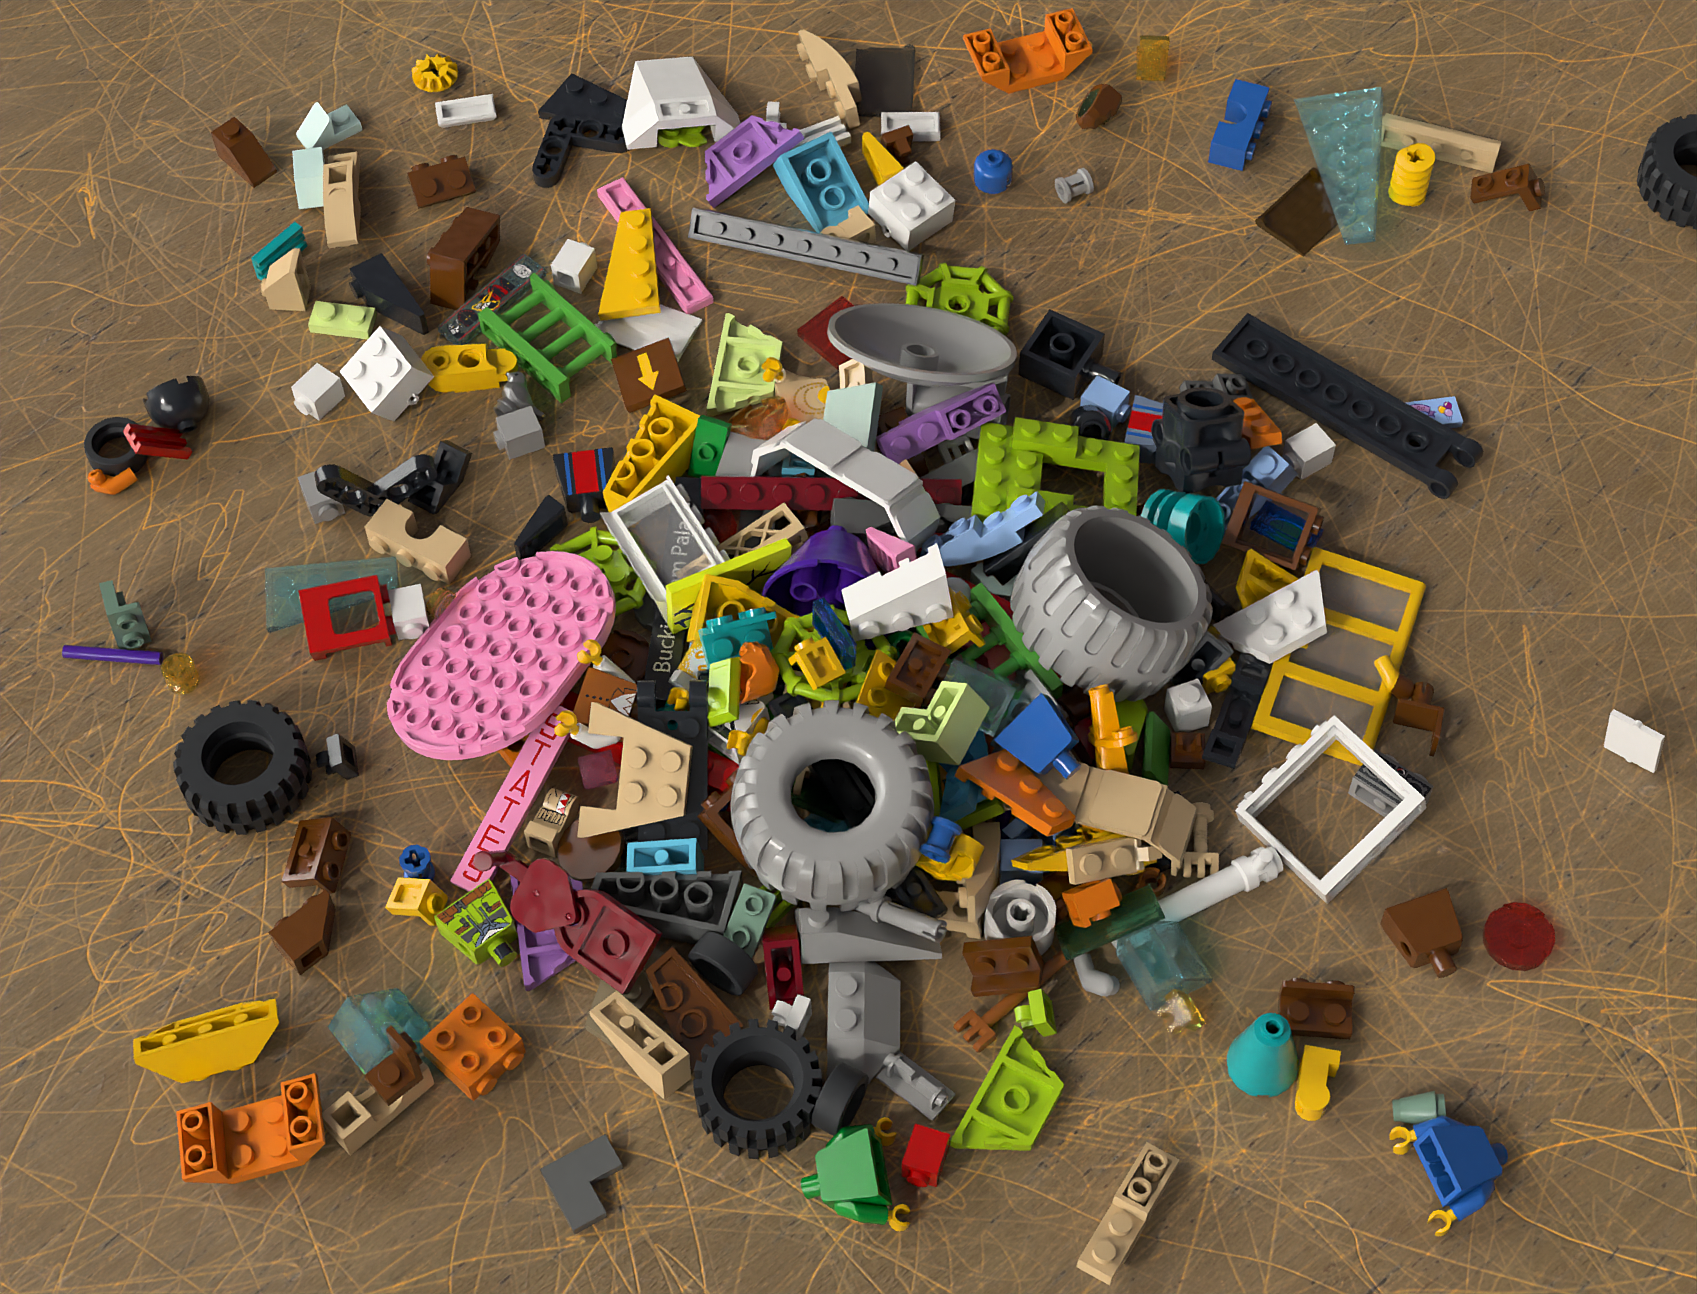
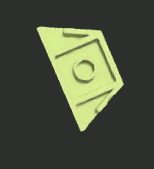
[707,313,783,416]

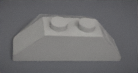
[827,961,900,1084]

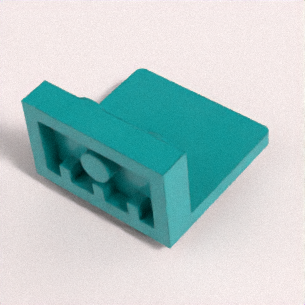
[698,607,777,669]

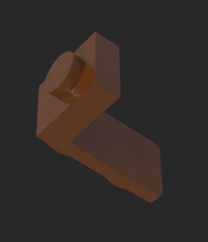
[1470,163,1545,212]

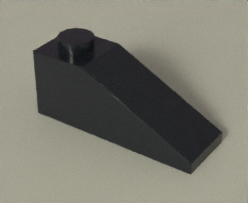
[349,253,429,335]

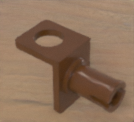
[1393,682,1444,757]

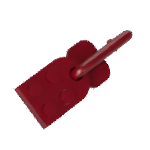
[473,850,663,995]

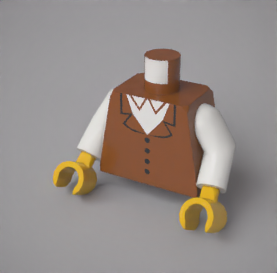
[554,639,638,749]

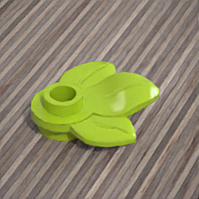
[657,126,707,148]

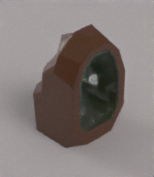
[1076,84,1122,129]

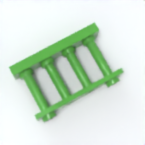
[478,273,617,404]
[916,583,1063,736]

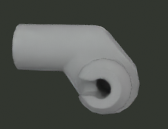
[1074,954,1120,997]

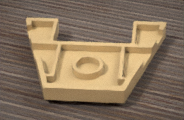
[577,702,693,838]

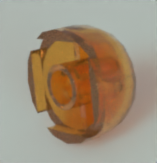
[728,396,792,440]

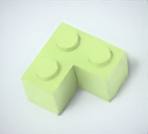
[894,681,990,765]

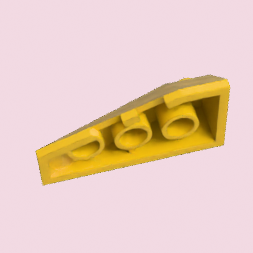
[1011,826,1157,875]

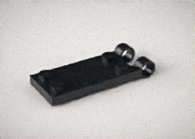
[637,680,708,850]

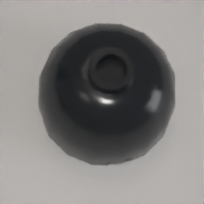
[143,376,210,434]

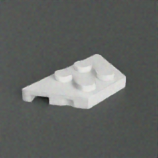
[1213,570,1327,664]

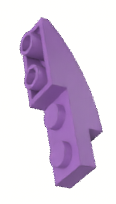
[876,383,1006,464]

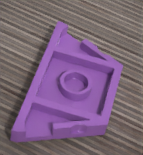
[705,115,805,208]
[510,875,583,991]

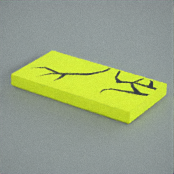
[666,538,792,634]

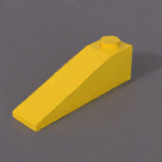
[686,574,817,652]

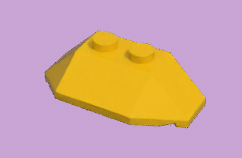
[133,999,279,1083]

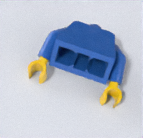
[1389,1116,1508,1236]

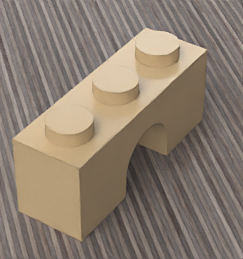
[365,499,471,585]
[322,1062,435,1156]

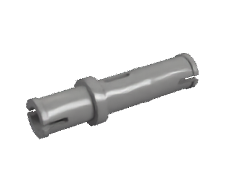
[854,895,947,943]

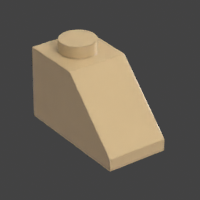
[261,248,311,311]

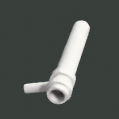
[1107,846,1283,948]

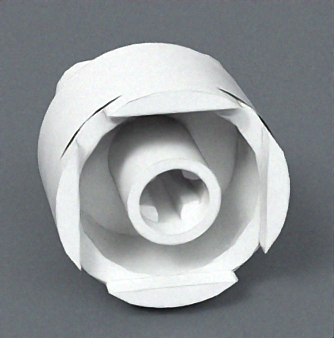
[984,880,1056,955]

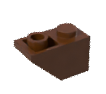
[268,889,336,975]

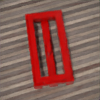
[123,423,192,460]

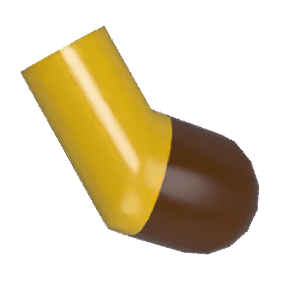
[1374,655,1415,700]

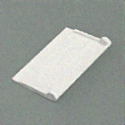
[595,304,702,361]

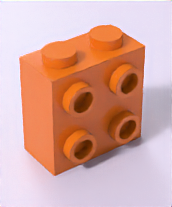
[419,993,526,1102]

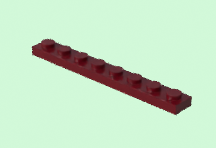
[701,476,962,510]

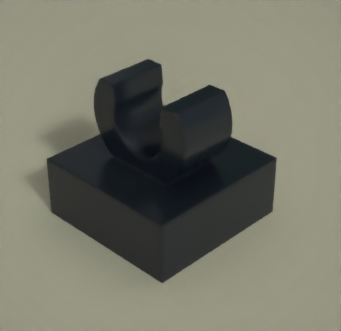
[316,734,359,780]

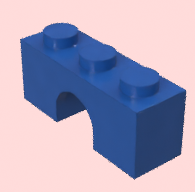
[1208,79,1272,171]

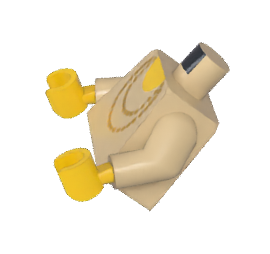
[761,357,830,430]

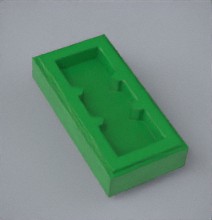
[688,414,732,478]

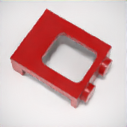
[298,575,396,661]

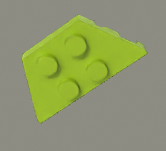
[950,1025,1064,1151]

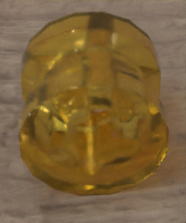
[161,653,200,695]

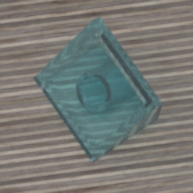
[943,654,1021,736]

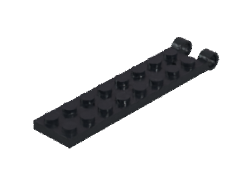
[1212,313,1484,499]

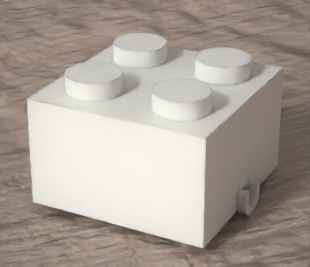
[868,161,955,251]
[340,326,434,421]

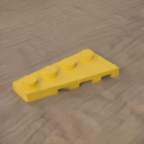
[598,208,661,321]

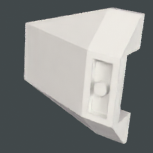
[622,57,741,150]

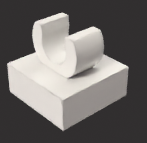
[772,994,812,1041]

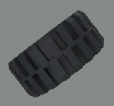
[1637,114,1697,230]
[173,700,312,835]

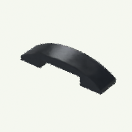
[1202,653,1273,769]

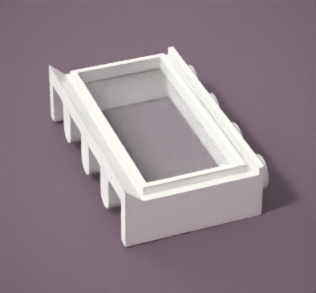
[600,475,730,621]

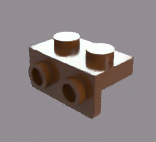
[407,155,476,209]

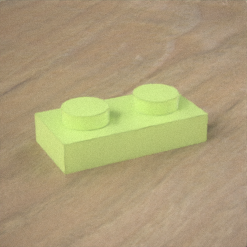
[308,301,377,339]

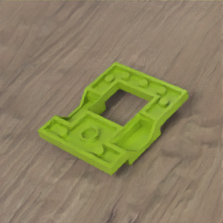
[971,417,1140,523]

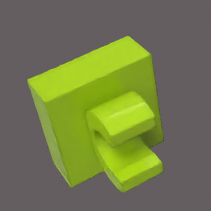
[1014,989,1057,1037]

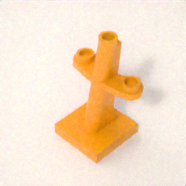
[1079,684,1138,833]

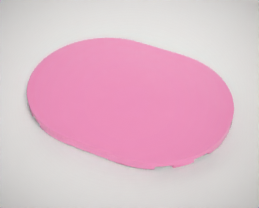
[387,551,616,760]

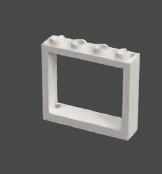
[1235,715,1426,904]

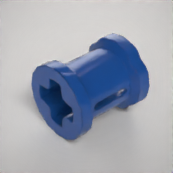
[919,816,962,863]
[399,844,435,881]

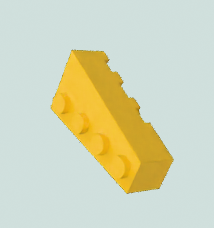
[603,394,700,529]

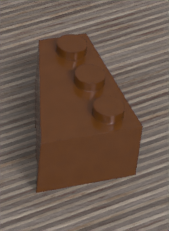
[427,207,500,311]

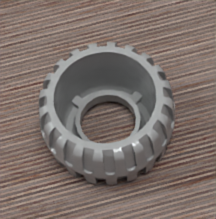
[1010,505,1213,702]
[730,700,934,912]

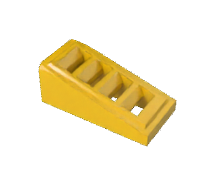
[862,132,904,186]

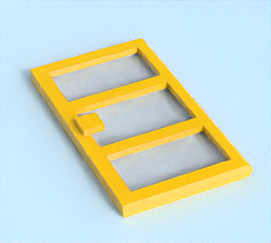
[1251,547,1426,766]

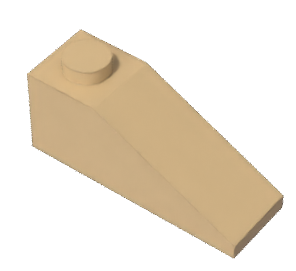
[589,990,691,1100]

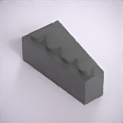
[591,871,743,945]

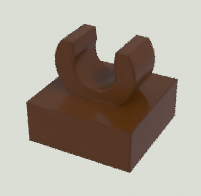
[1170,732,1205,770]

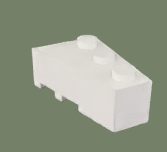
[842,544,954,642]

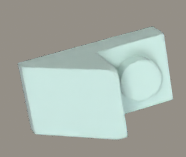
[296,102,362,150]

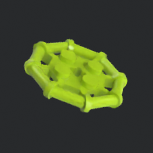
[905,263,1014,336]
[550,526,657,617]
[770,604,898,704]

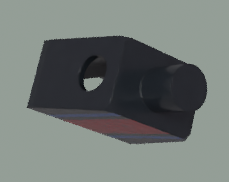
[553,447,616,523]

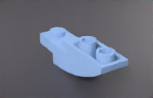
[920,491,1045,566]

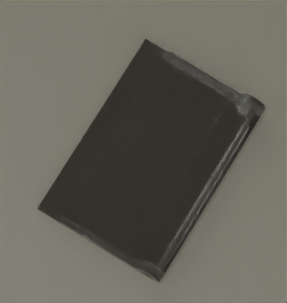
[855,44,915,117]

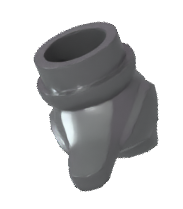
[493,371,546,421]

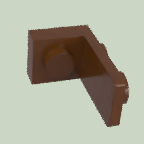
[364,1025,424,1106]

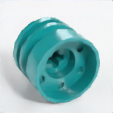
[1141,489,1225,564]

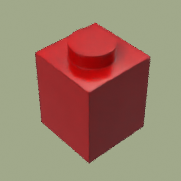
[901,1124,950,1187]

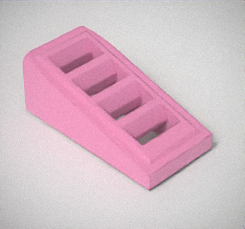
[866,527,917,573]

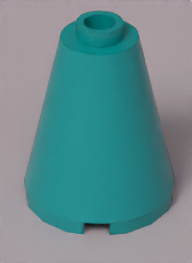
[1227,1013,1299,1097]

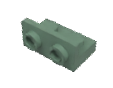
[99,580,152,649]
[723,883,777,959]

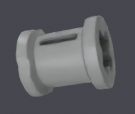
[1055,168,1094,204]

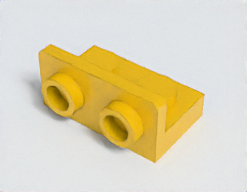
[923,586,986,655]

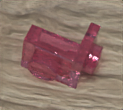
[577,750,618,789]

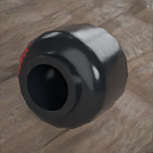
[1067,405,1111,440]

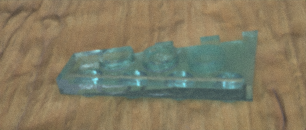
[265,557,399,633]

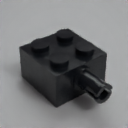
[1018,309,1122,400]

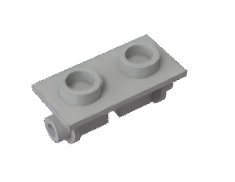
[876,1051,956,1121]

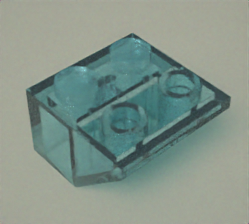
[1116,920,1213,1011]
[327,988,431,1075]

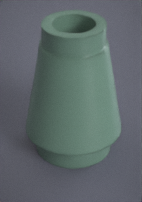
[1392,1091,1446,1124]

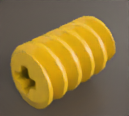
[1388,143,1435,207]

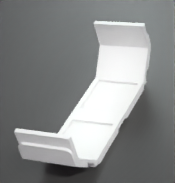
[751,418,940,551]

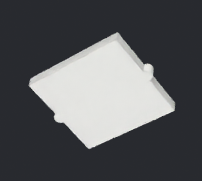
[1604,709,1665,773]

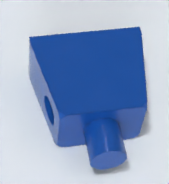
[994,693,1081,780]

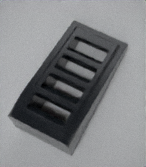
[514,495,568,560]

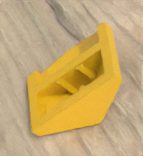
[1236,549,1298,609]

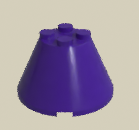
[762,525,888,649]

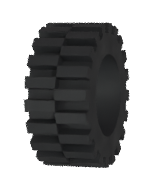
[693,1019,822,1159]

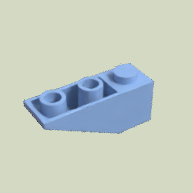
[1216,446,1298,537]

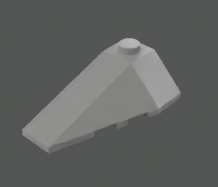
[794,907,942,964]

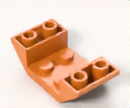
[963,8,1093,94]
[176,1073,326,1184]

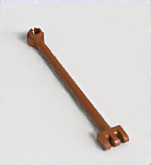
[953,867,1166,1053]

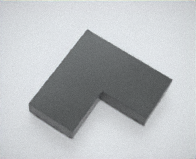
[540,1134,623,1235]

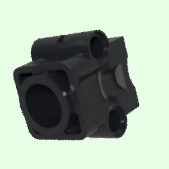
[1151,387,1251,494]

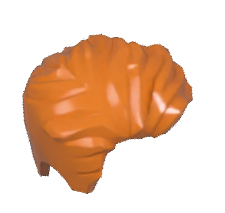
[739,641,780,704]

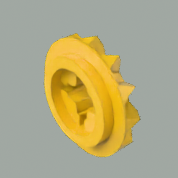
[412,53,458,92]

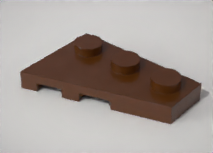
[645,947,743,1074]

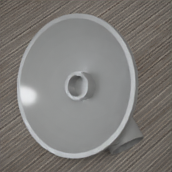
[827,303,1017,439]

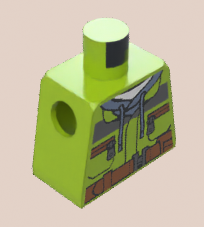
[434,879,518,967]

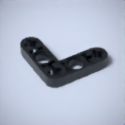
[532,114,630,188]
[314,454,437,517]

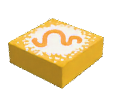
[677,640,707,680]

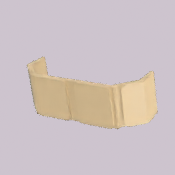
[987,761,1196,876]

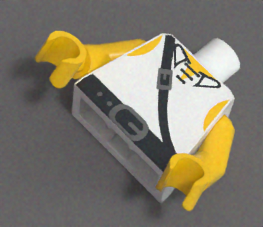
[667,687,774,764]

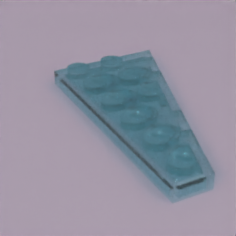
[1294,87,1384,245]

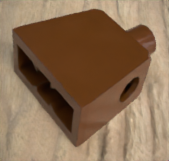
[1380,888,1463,978]

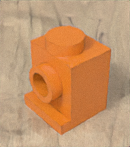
[1062,878,1122,928]

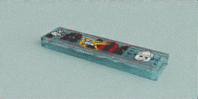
[437,253,546,345]

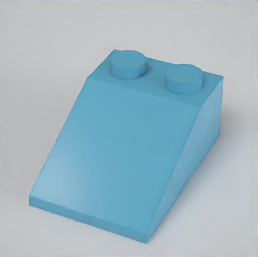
[773,131,869,233]

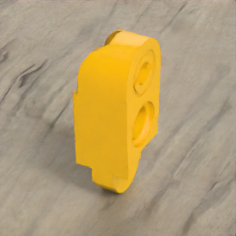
[421,344,518,393]
[916,833,984,881]

